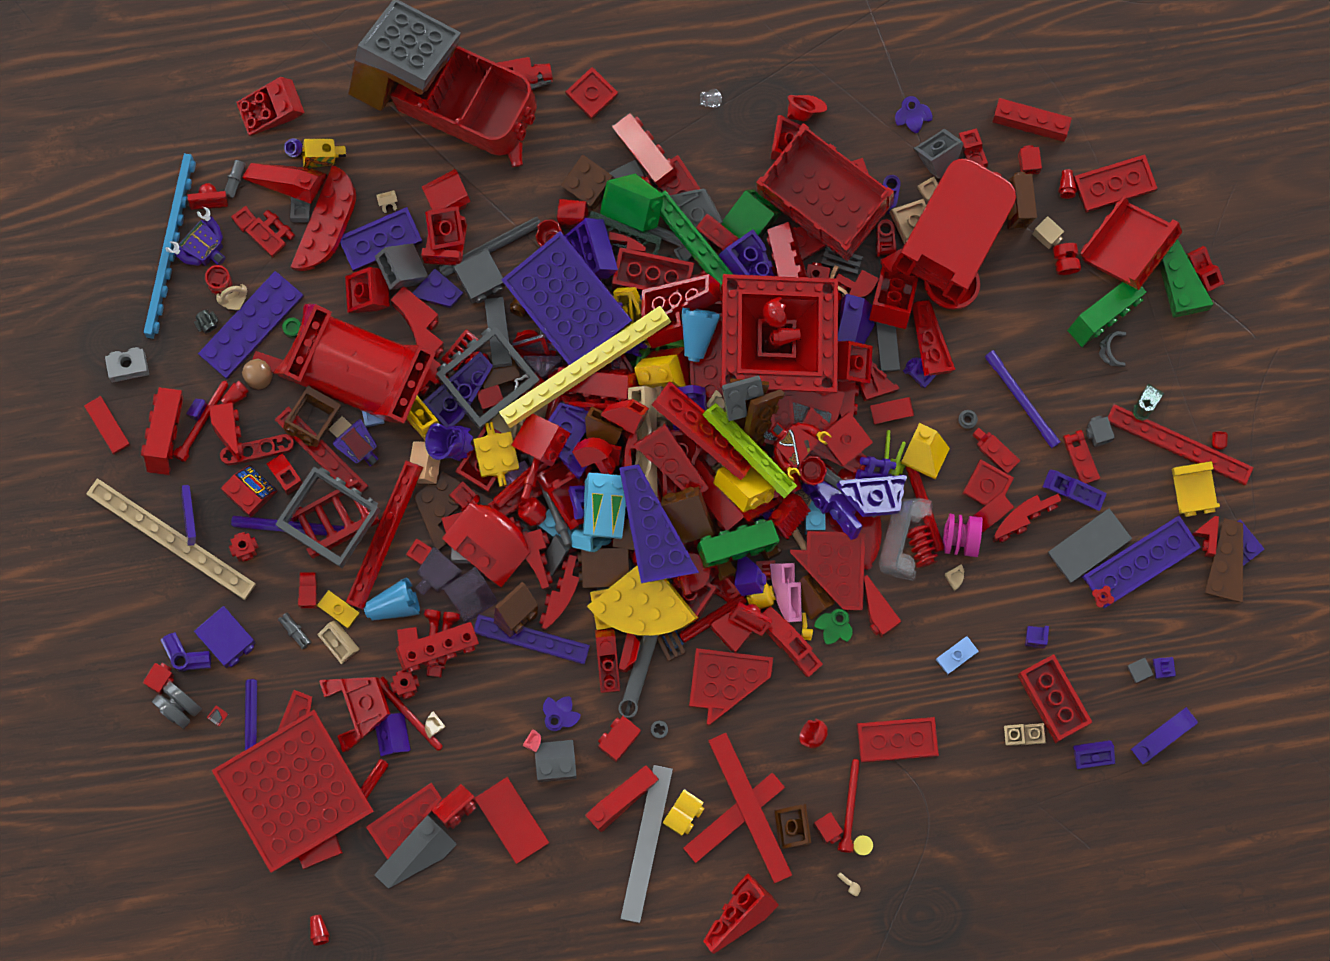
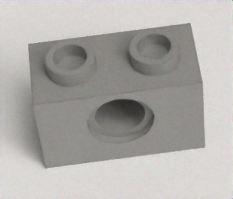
[105,347,149,383]

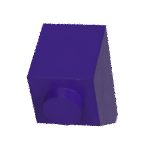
[735,556,766,596]

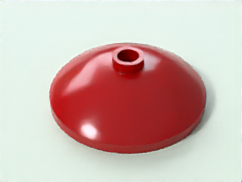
[924,273,980,309]

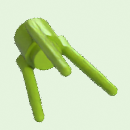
[884,430,906,476]

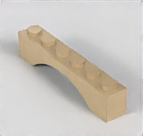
[628,386,657,496]

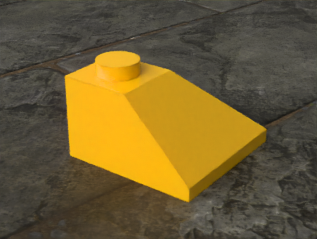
[901,423,950,479]

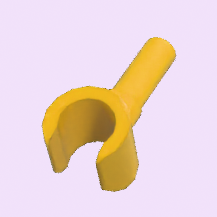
[801,613,813,640]

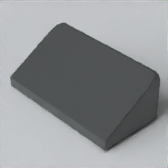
[545,534,572,576]

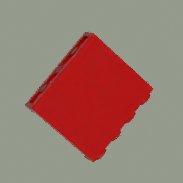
[1080,196,1182,290]

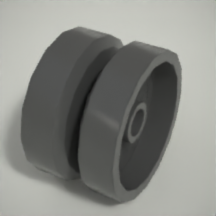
[151,681,202,730]

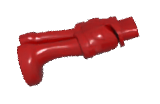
[424,609,460,677]

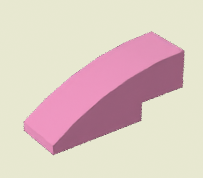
[770,563,802,622]

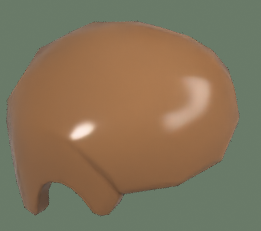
[242,359,273,390]

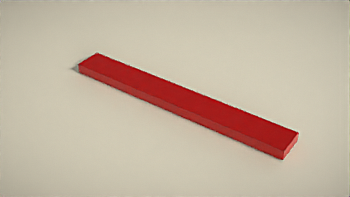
[1108,404,1254,485]
[346,461,423,609]
[708,733,792,884]

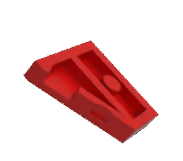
[857,362,899,401]

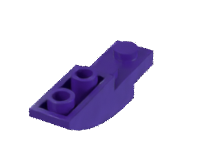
[801,481,862,540]

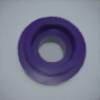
[284,138,302,157]

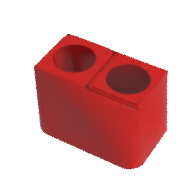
[557,199,588,230]

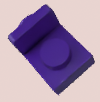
[903,358,936,388]

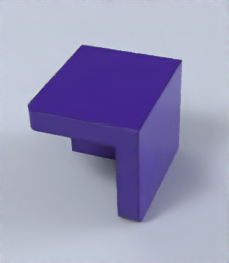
[1025,626,1049,648]

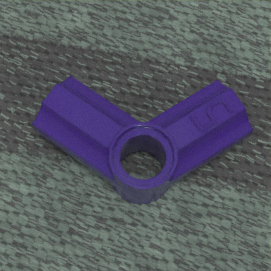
[160,632,211,672]

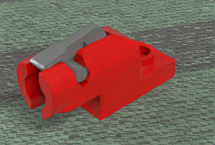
[497,57,553,90]

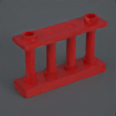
[291,479,380,559]

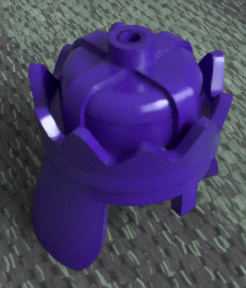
[425,423,474,461]

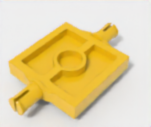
[473,422,519,487]

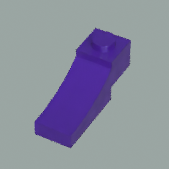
[1042,470,1107,511]

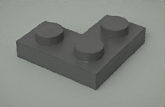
[722,375,764,421]

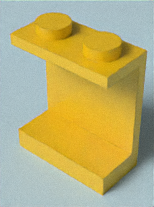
[1172,461,1220,517]

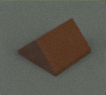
[774,804,811,849]

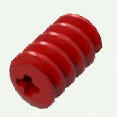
[906,525,938,568]

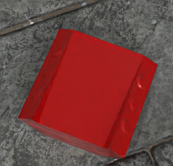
[422,169,470,211]

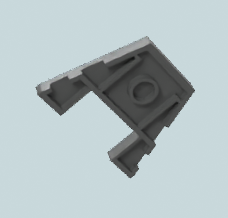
[670,188,723,261]

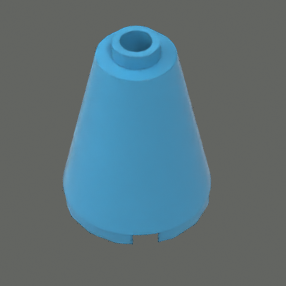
[682,308,720,362]
[364,578,420,620]

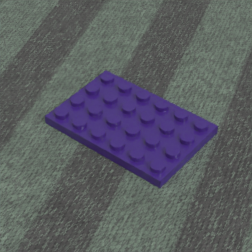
[502,231,632,365]

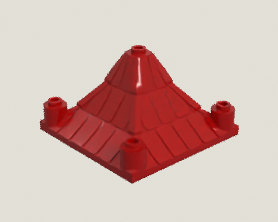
[719,274,838,396]

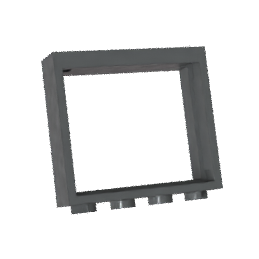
[435,326,540,429]
[275,467,381,569]

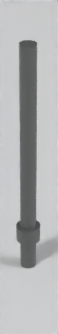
[527,455,572,547]

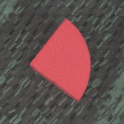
[523,729,541,752]

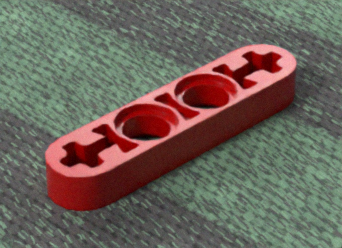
[220,434,294,466]

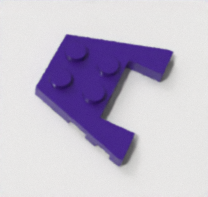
[548,403,589,479]

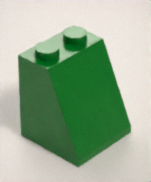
[600,174,664,232]
[722,189,782,238]

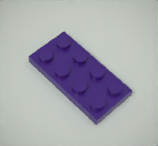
[340,207,422,272]

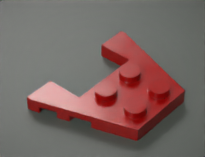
[319,677,390,752]

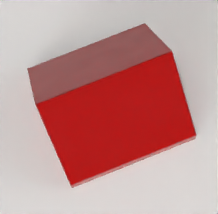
[771,115,801,160]
[425,206,464,250]

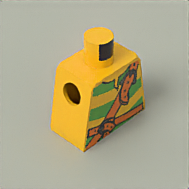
[302,139,346,168]

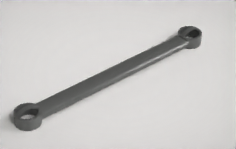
[618,578,673,719]

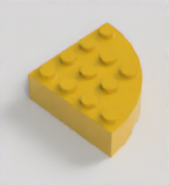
[587,566,698,636]

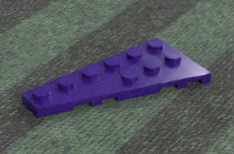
[619,464,699,584]

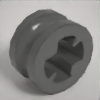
[651,720,668,738]

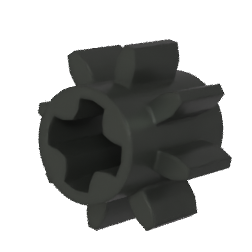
[194,310,218,333]

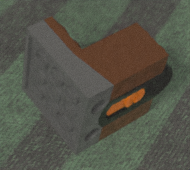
[348,0,461,111]

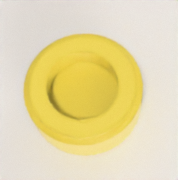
[853,835,873,856]

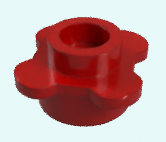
[1092,586,1114,608]

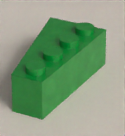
[1159,239,1214,318]
[1067,282,1146,347]
[696,519,779,568]

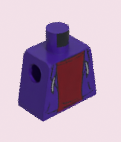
[333,418,378,466]

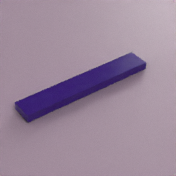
[474,614,590,665]

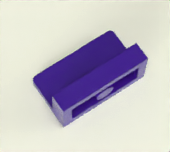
[375,713,410,756]

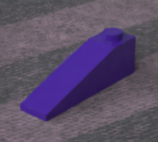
[718,229,774,276]

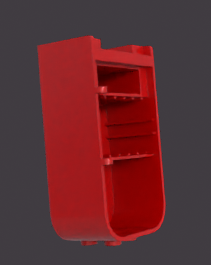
[390,46,537,156]
[891,159,1016,306]

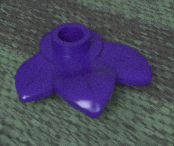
[895,96,932,133]
[543,696,581,731]

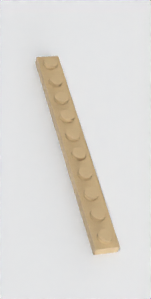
[86,478,256,600]

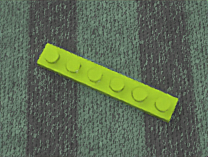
[703,403,797,498]

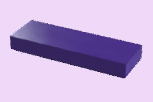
[181,485,196,546]

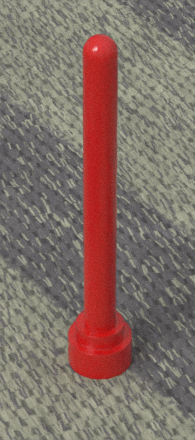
[172,381,228,462]
[379,676,442,751]
[838,759,859,853]

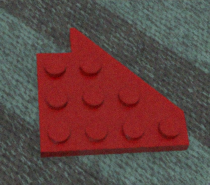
[790,531,865,610]
[689,648,773,726]

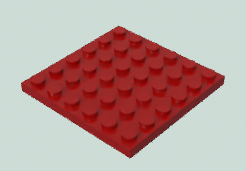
[212,710,374,873]

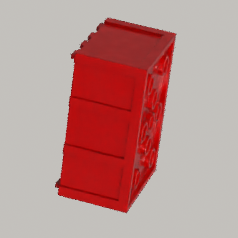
[756,123,894,262]

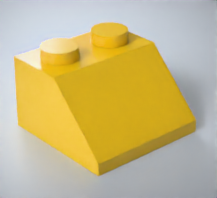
[634,355,686,388]

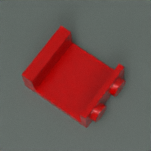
[421,215,467,265]

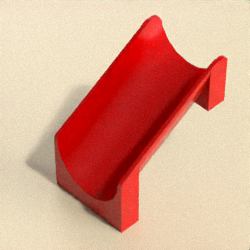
[273,304,436,424]

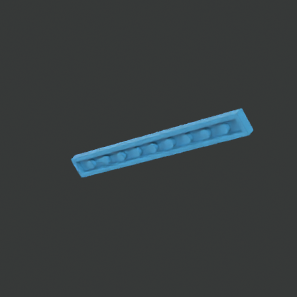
[144,153,196,339]

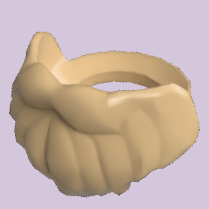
[216,284,247,310]

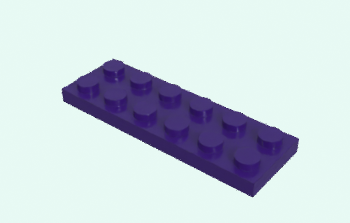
[198,271,304,379]
[1083,516,1201,609]

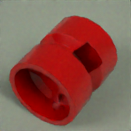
[1053,243,1081,275]
[205,265,233,295]

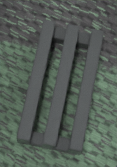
[821,246,863,275]

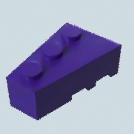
[565,218,618,279]

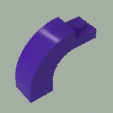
[1131,707,1198,764]

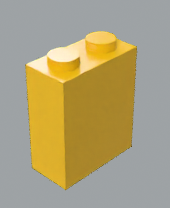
[713,466,775,512]

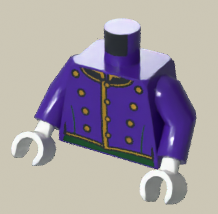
[166,207,226,266]

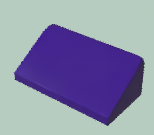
[1073,741,1115,769]

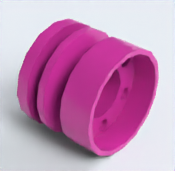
[943,513,983,557]

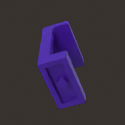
[194,606,255,668]

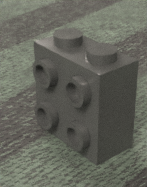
[375,243,428,290]
[454,249,506,304]

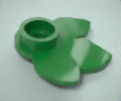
[814,609,852,645]

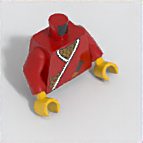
[770,422,831,481]

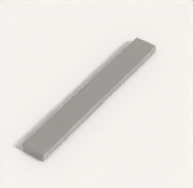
[621,765,673,923]

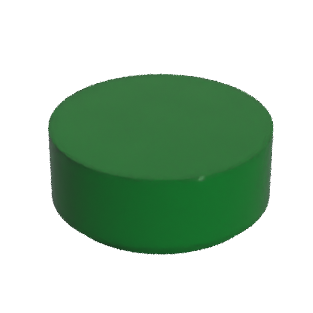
[282,318,301,338]

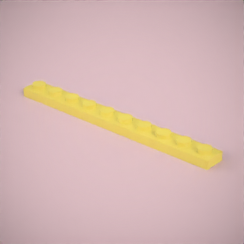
[499,306,671,428]

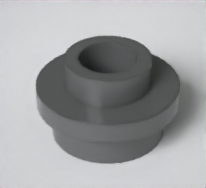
[958,410,978,429]

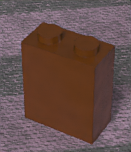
[661,486,714,543]
[578,545,630,588]

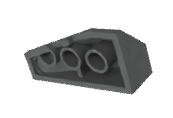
[375,815,457,889]

